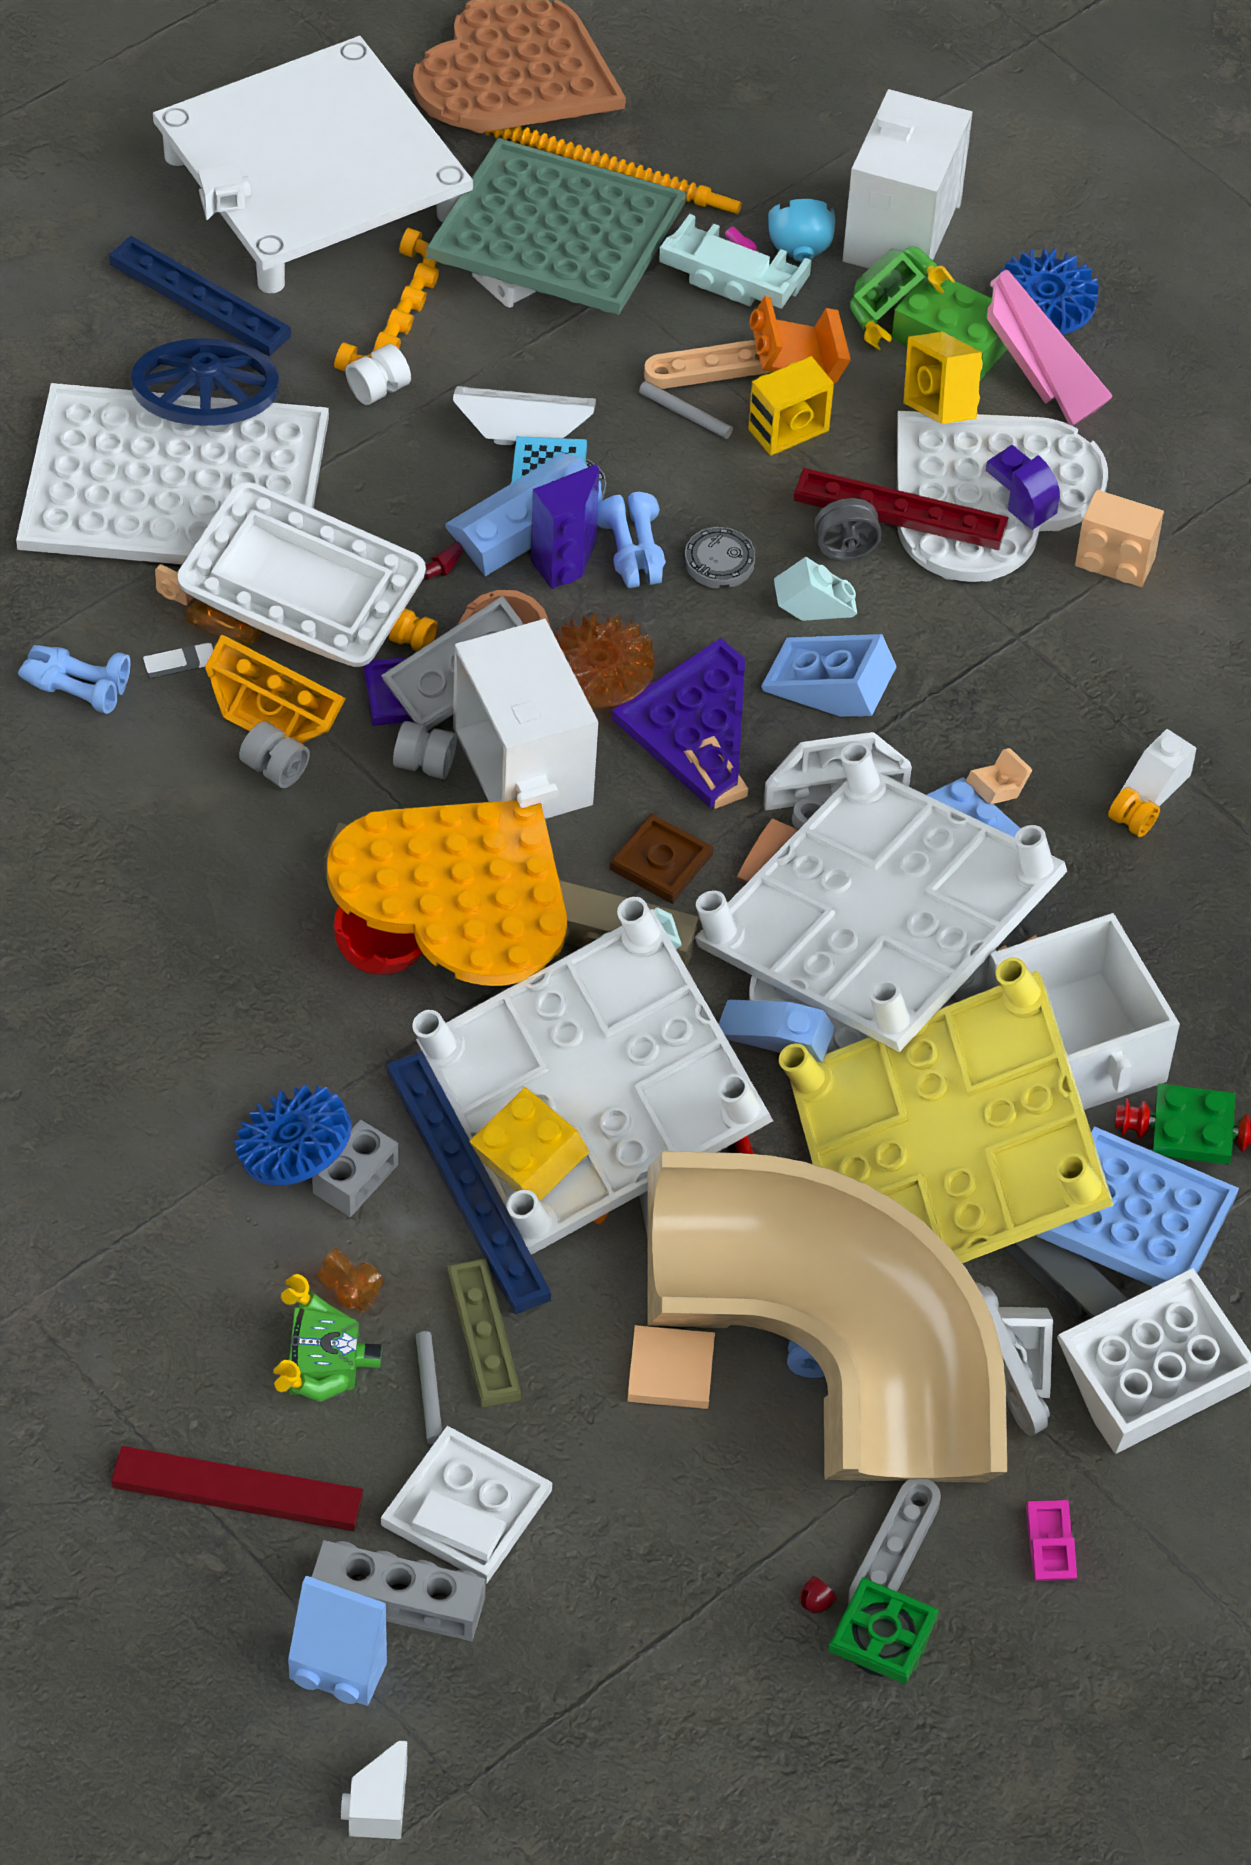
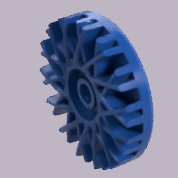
[999,249,1099,335]
[234,1085,352,1186]

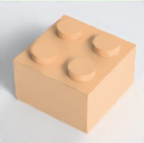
[1075,489,1164,587]

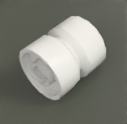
[346,344,411,405]

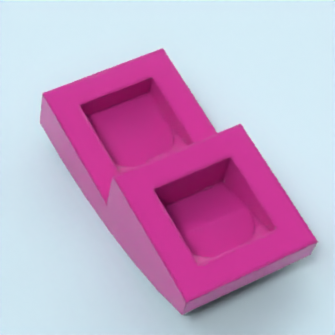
[1026,1500,1077,1581]

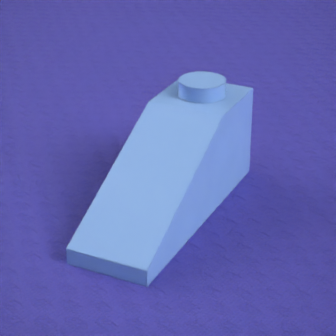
[719,1000,835,1063]

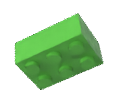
[892,277,1007,380]

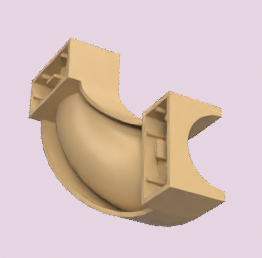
[648,1151,1007,1483]

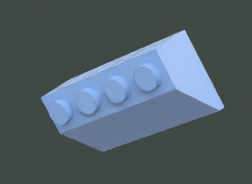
[445,453,602,576]

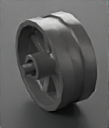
[814,498,882,561]

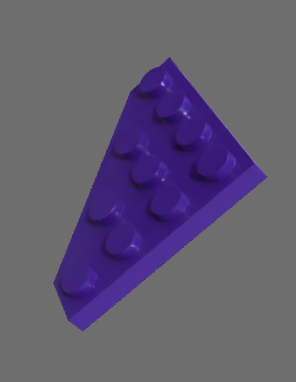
[612,638,745,808]

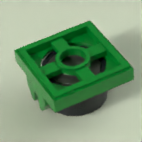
[828,1577,939,1685]

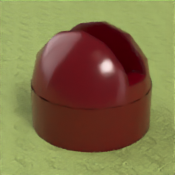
[799,1576,837,1613]

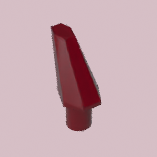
[424,541,463,580]

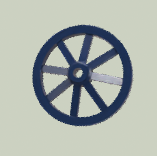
[131,338,279,426]

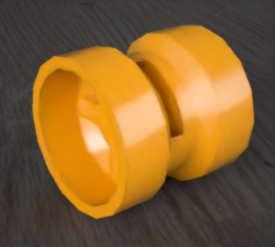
[389,608,438,652]
[1108,787,1160,837]

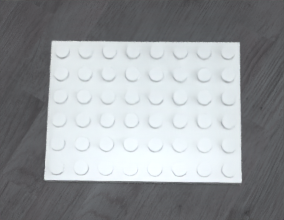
[16,383,329,565]

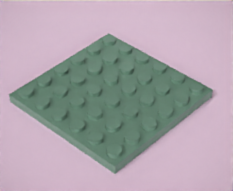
[426,138,686,315]

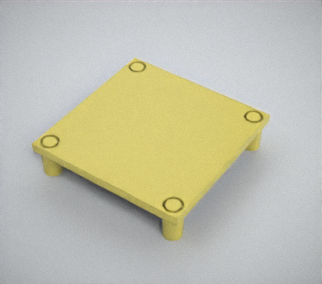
[779,957,1114,1263]

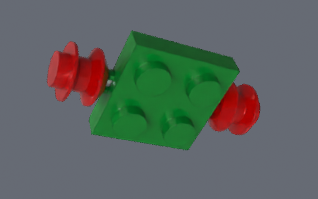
[1114,1084,1251,1165]

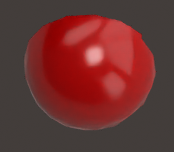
[334,906,423,975]

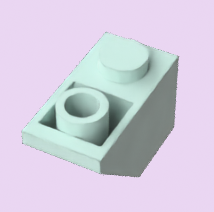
[774,557,858,621]

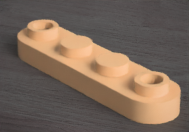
[644,340,771,389]

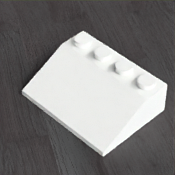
[1057,1268,1251,1454]

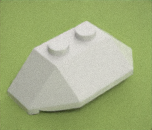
[453,386,596,445]
[763,732,912,811]

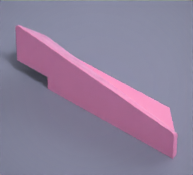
[987,270,1112,426]

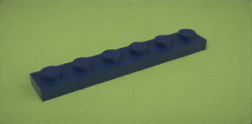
[109,236,291,356]

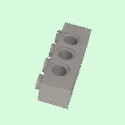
[312,1540,486,1642]

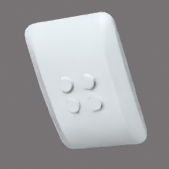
[178,482,426,667]

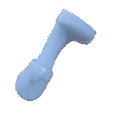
[597,492,666,588]
[18,645,131,714]

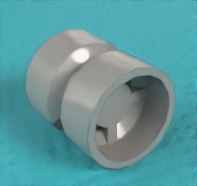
[239,721,310,788]
[393,721,457,779]

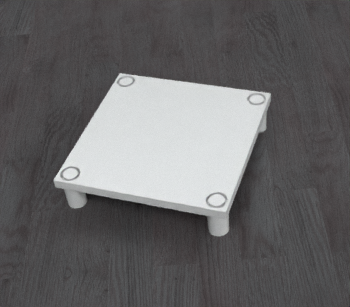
[153,36,473,293]
[695,742,1067,1052]
[412,897,773,1255]

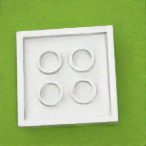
[381,1426,552,1584]

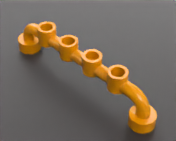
[334,227,439,372]

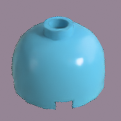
[768,199,835,262]

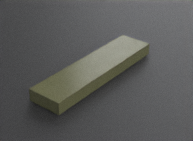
[447,1259,521,1408]

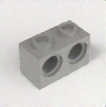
[312,1120,399,1217]

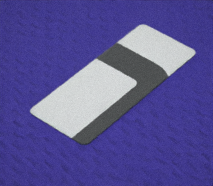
[143,643,213,678]

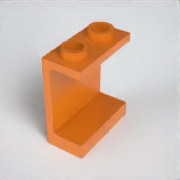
[750,296,851,383]

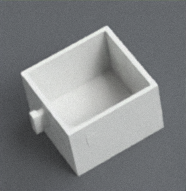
[842,89,973,269]
[453,619,598,819]
[984,913,1180,1110]

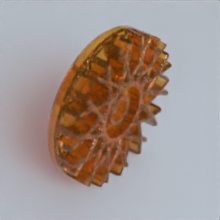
[553,613,655,708]

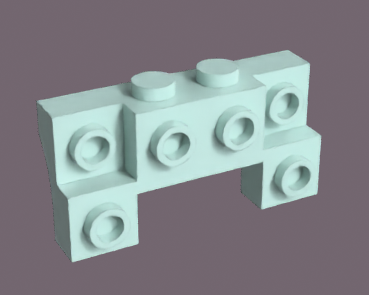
[659,214,811,309]

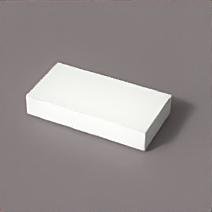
[412,1490,505,1561]

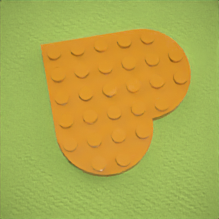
[326,800,567,986]

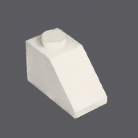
[1120,729,1196,806]
[341,1741,407,1839]

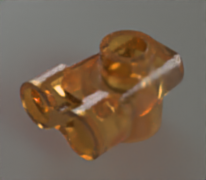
[316,1248,383,1313]

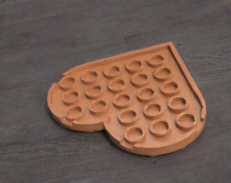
[412,0,626,133]

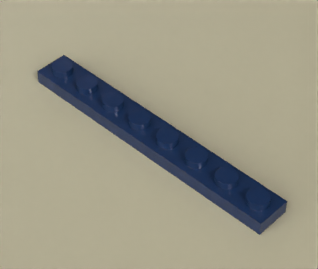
[387,1051,551,1315]

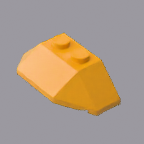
[205,634,346,744]

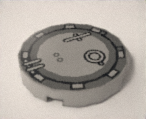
[685,527,755,588]

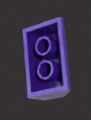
[531,464,599,589]

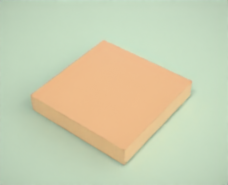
[627,1325,715,1409]

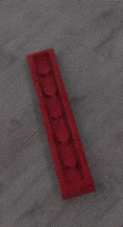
[793,467,1009,550]
[111,1446,363,1531]

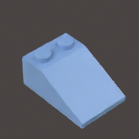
[761,634,897,717]
[288,1576,387,1706]

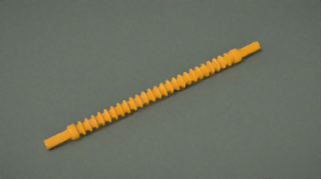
[469,126,742,215]

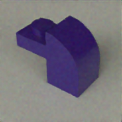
[986,445,1060,530]

